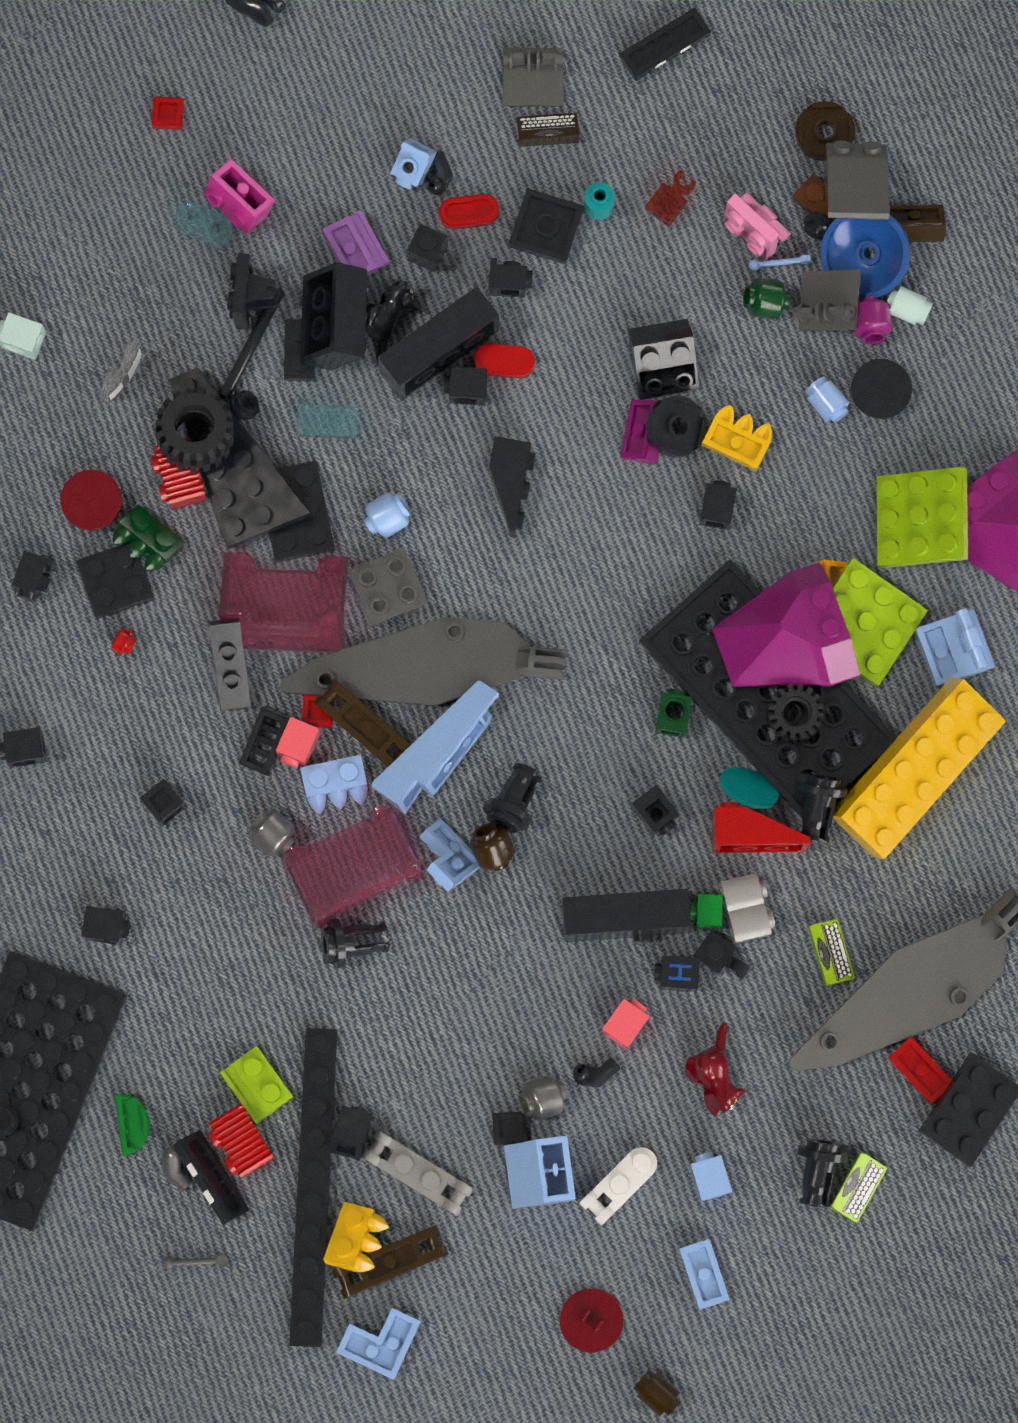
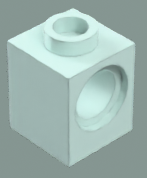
[0,312,46,360]

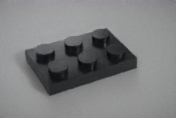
[269,460,335,563]
[918,1053,1018,1167]

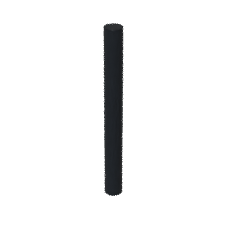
[219,288,285,400]

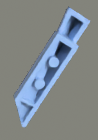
[371,681,499,815]

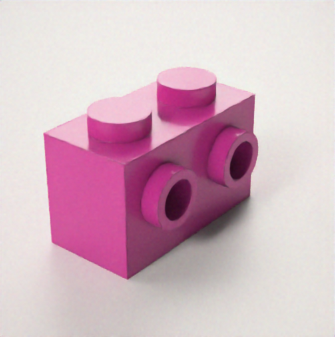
[203,159,275,235]

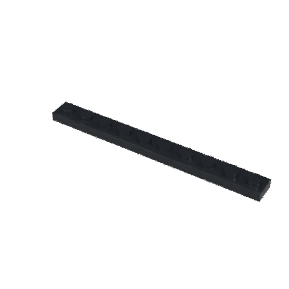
[289,1028,338,1347]

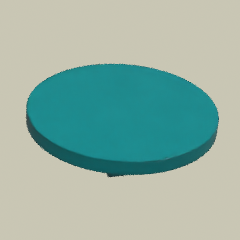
[719,767,779,809]

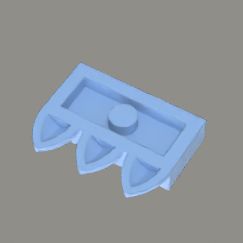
[300,755,368,814]

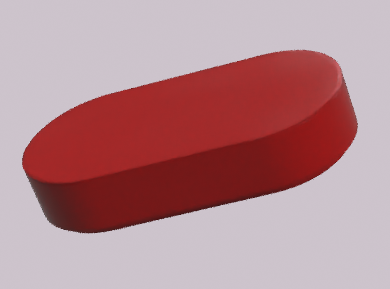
[439,194,499,230]
[474,344,535,378]

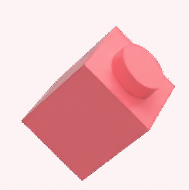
[276,717,320,769]
[601,998,650,1050]

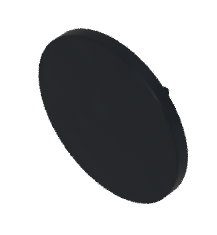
[851,359,912,419]

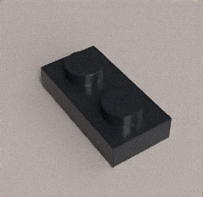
[284,319,315,382]

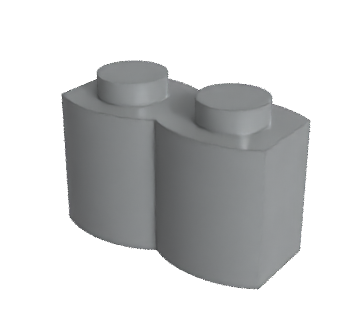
[719,873,775,944]

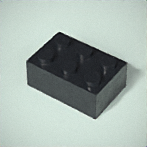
[300,262,369,370]

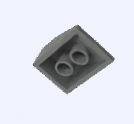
[823,140,890,219]

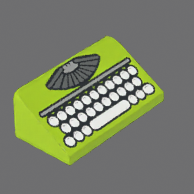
[808,919,855,988]
[829,1152,887,1224]

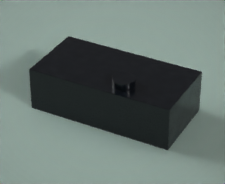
[378,286,499,401]
[561,888,692,943]

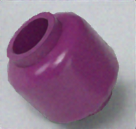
[853,296,893,344]

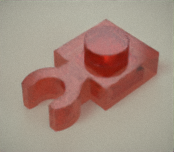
[645,170,696,227]

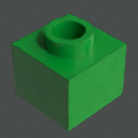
[690,894,723,930]

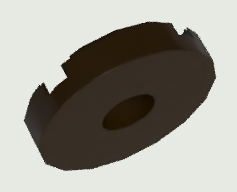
[795,101,855,162]

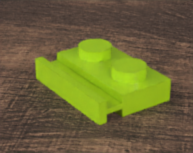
[220,1046,294,1124]

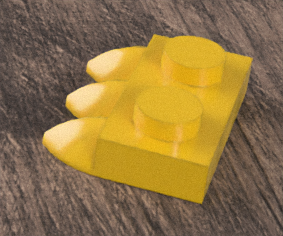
[701,405,772,472]
[323,1202,389,1272]

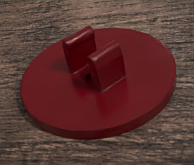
[60,470,122,531]
[560,1289,623,1353]

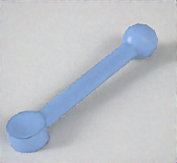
[748,255,812,271]

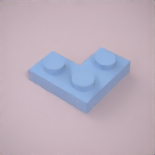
[420,819,480,892]
[336,1308,421,1380]

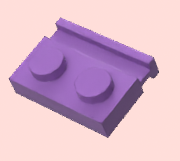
[322,210,389,276]

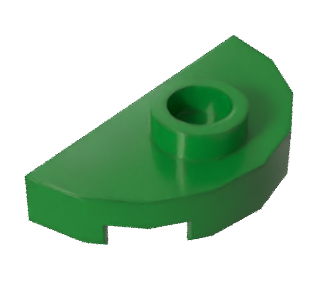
[115,1094,151,1157]

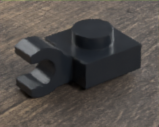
[693,930,749,979]

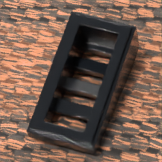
[239,706,292,776]

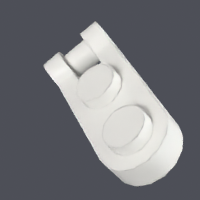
[579,1147,657,1226]

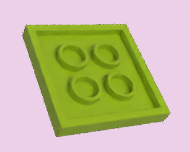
[876,467,968,568]
[832,558,928,687]

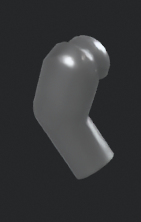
[162,1144,193,1193]

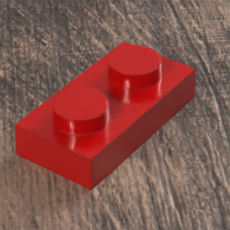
[887,1037,951,1105]

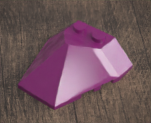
[967,450,1018,592]
[712,562,860,687]

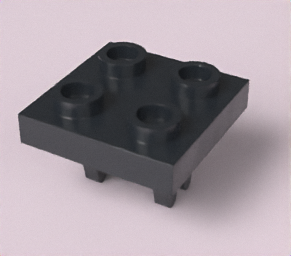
[227,253,278,330]

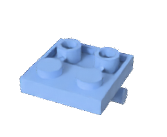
[915,608,995,688]

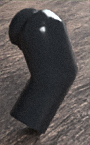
[426,151,453,195]
[573,1057,621,1088]

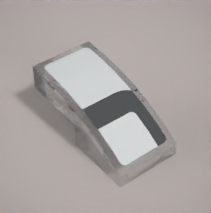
[100,341,143,404]

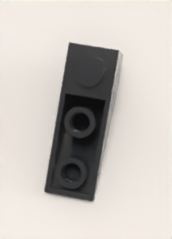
[489,436,536,538]

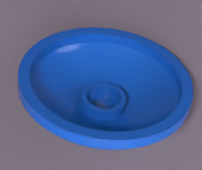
[820,215,910,299]

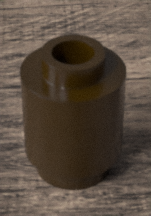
[633,1369,681,1417]

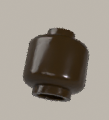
[469,823,515,871]

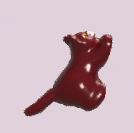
[685,1023,746,1116]

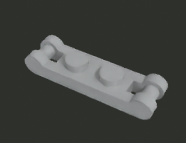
[361,1130,474,1216]

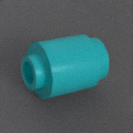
[584,182,615,220]

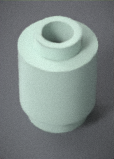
[887,286,933,325]

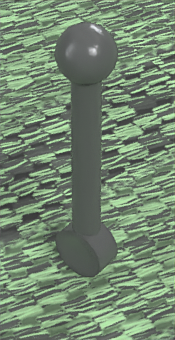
[162,1254,229,1269]

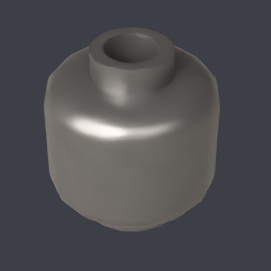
[248,810,295,856]
[518,1075,568,1121]

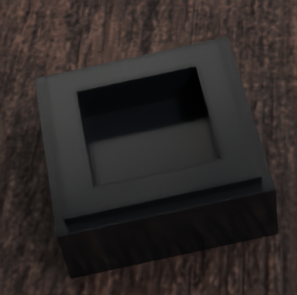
[492,1112,525,1145]

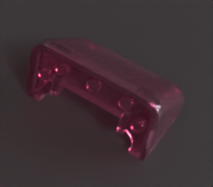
[219,552,348,652]
[282,804,427,930]

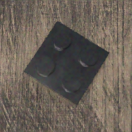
[508,188,585,265]
[76,541,155,619]

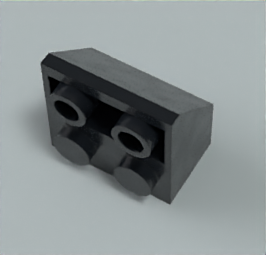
[628,319,699,399]

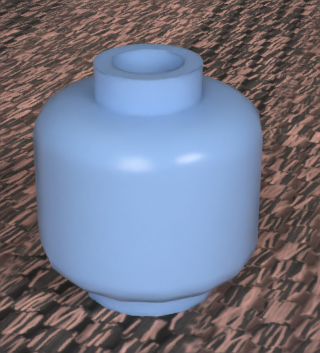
[364,492,411,538]

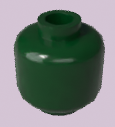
[743,278,790,319]

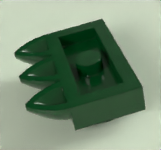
[112,504,185,571]

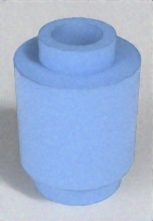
[805,376,849,423]

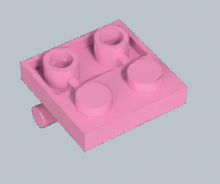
[724,192,791,260]

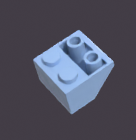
[504,1136,576,1209]

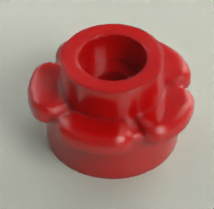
[110,627,137,657]

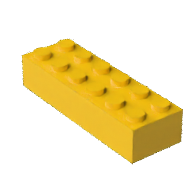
[833,678,1006,859]

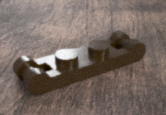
[313,679,411,767]
[332,1225,449,1299]

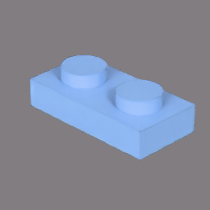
[679,1239,729,1310]

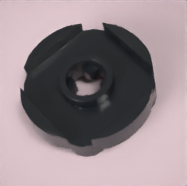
[646,395,706,458]

